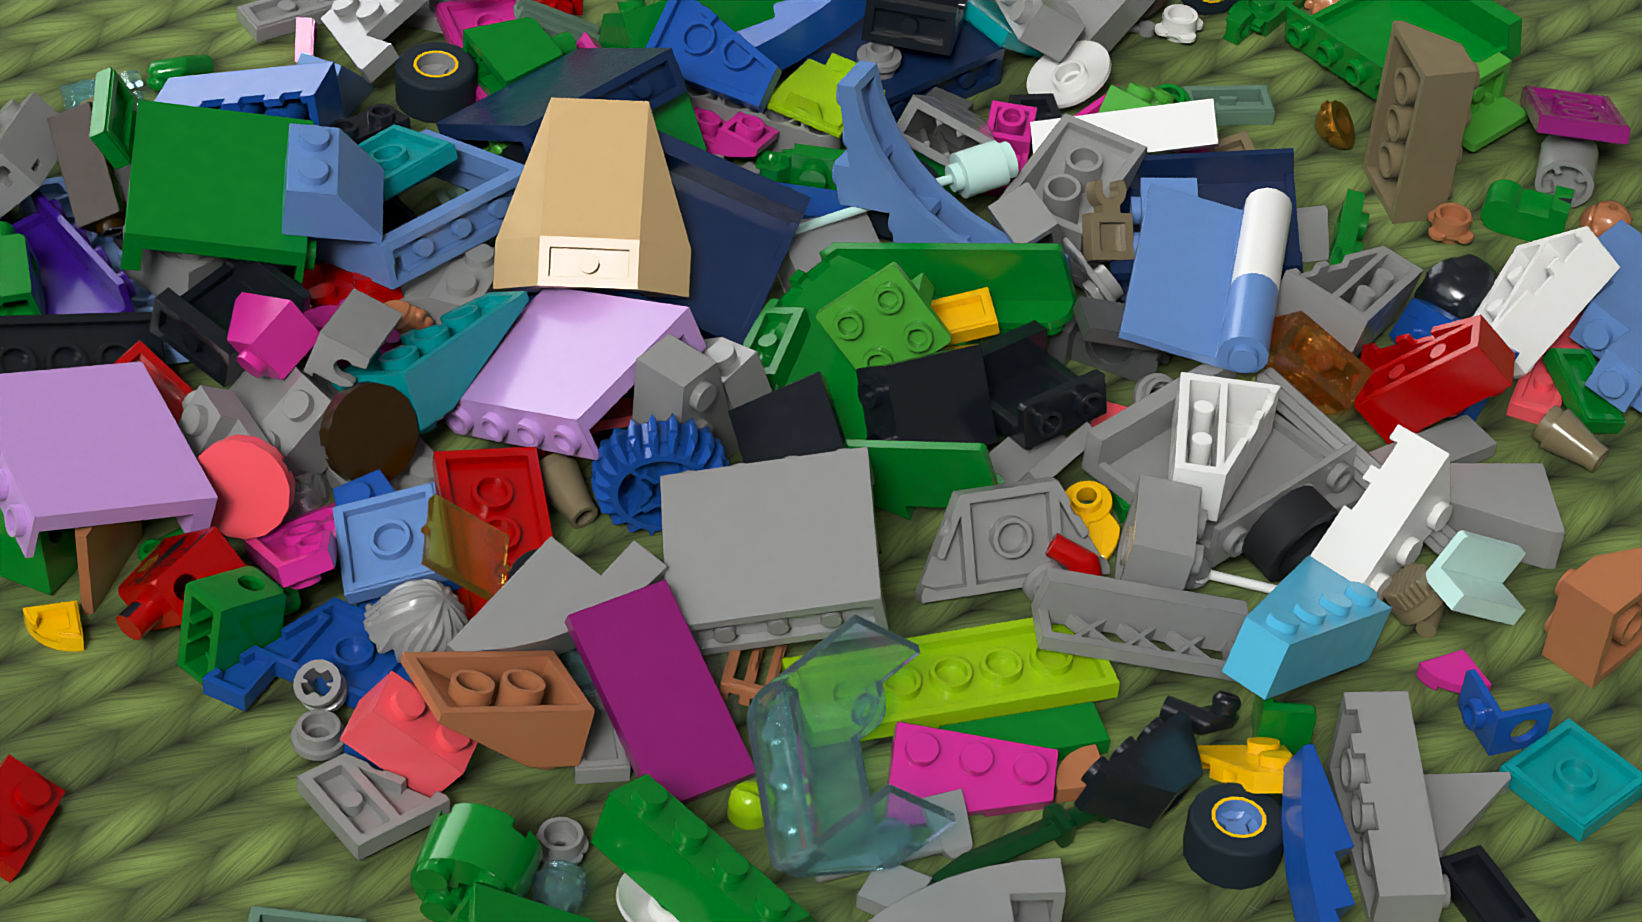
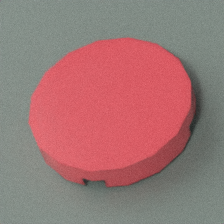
[197,434,296,540]

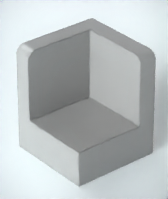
[988,182,1063,244]

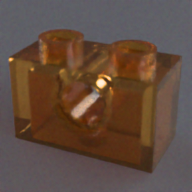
[1264,310,1373,414]

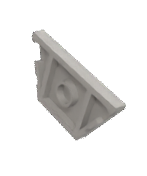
[915,476,1111,603]

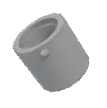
[1534,134,1599,208]

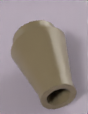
[1533,405,1610,473]
[539,453,598,528]

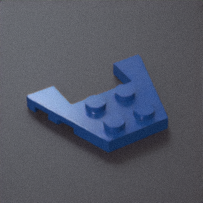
[202,597,414,771]

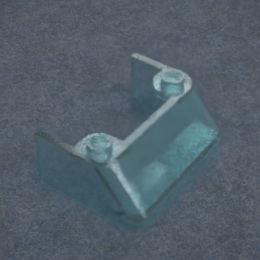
[747,614,956,878]

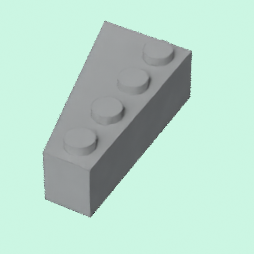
[1326,691,1451,922]

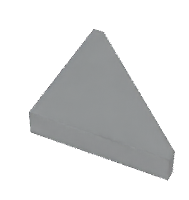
[1424,772,1511,858]

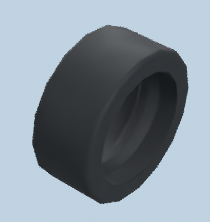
[1242,485,1339,582]

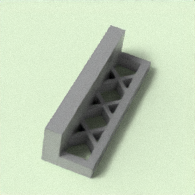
[1031,567,1249,682]

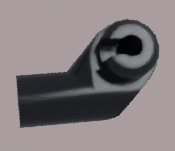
[1159,691,1241,735]

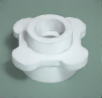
[1154,4,1203,43]

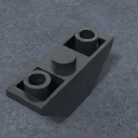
[1073,709,1203,829]

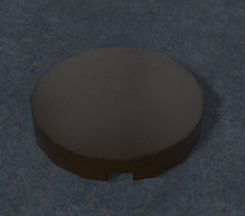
[319,381,419,482]

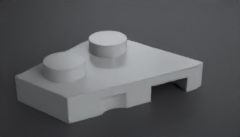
[297,753,450,861]

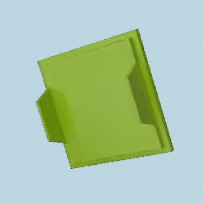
[766,53,886,138]

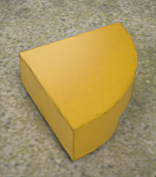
[23,600,85,652]

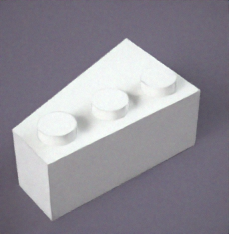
[1473,226,1620,379]
[1168,372,1281,522]
[1310,424,1453,601]

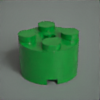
[410,803,542,922]

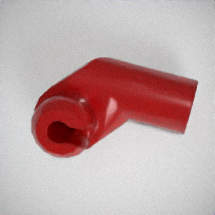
[1045,533,1103,576]

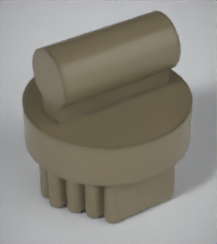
[1382,563,1447,638]

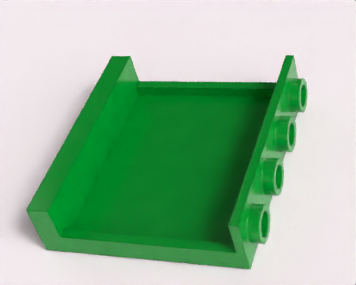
[1285,0,1522,100]
[120,99,317,284]

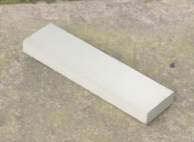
[1030,98,1219,155]

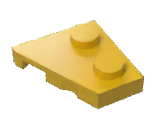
[1197,737,1294,794]

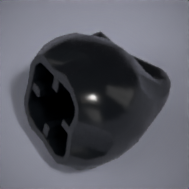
[1414,254,1498,319]

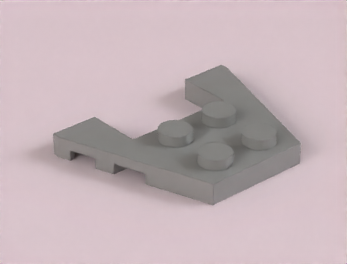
[320,0,428,83]

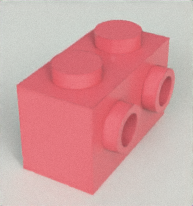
[339,671,478,798]

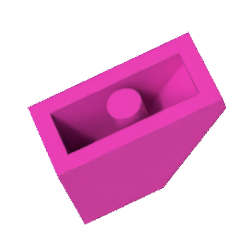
[227,292,320,380]

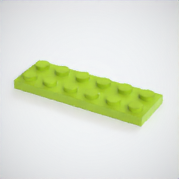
[781,617,1120,750]

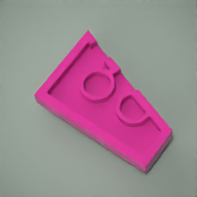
[242,502,338,589]
[881,722,1058,831]

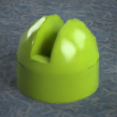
[727,781,772,830]

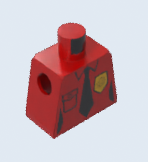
[116,526,246,640]

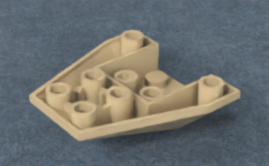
[493,97,691,299]

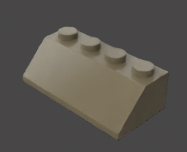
[1362,21,1480,224]

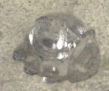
[284,473,331,520]

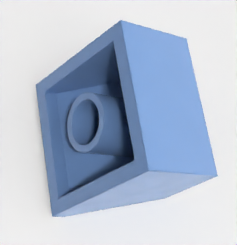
[282,123,384,243]

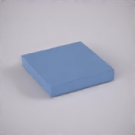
[332,482,453,605]

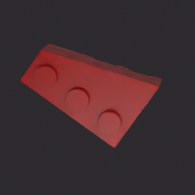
[1354,314,1515,445]

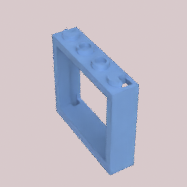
[307,129,525,290]

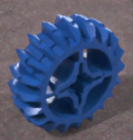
[591,413,730,536]

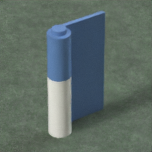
[1118,183,1292,374]

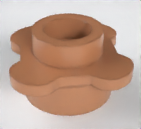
[1427,203,1474,244]

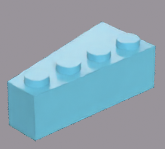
[1222,555,1392,700]

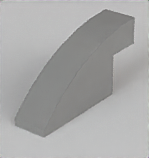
[445,536,668,655]
[868,858,1066,922]

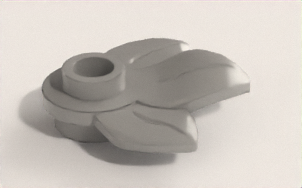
[1063,237,1124,302]

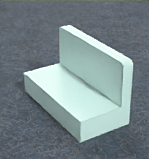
[1426,530,1526,626]

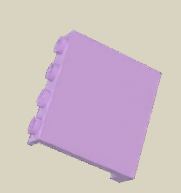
[444,288,707,460]
[0,361,218,558]

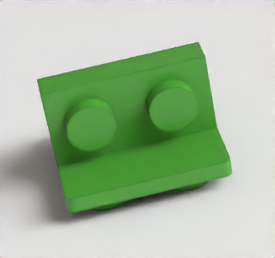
[1461,52,1528,152]
[816,262,952,370]

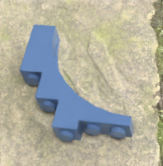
[832,60,1072,277]
[1569,219,1642,413]

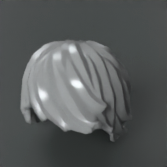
[363,579,469,663]

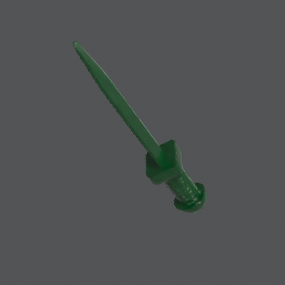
[932,803,1110,882]

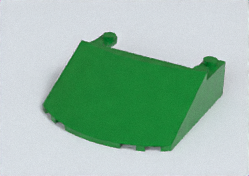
[743,242,1077,520]

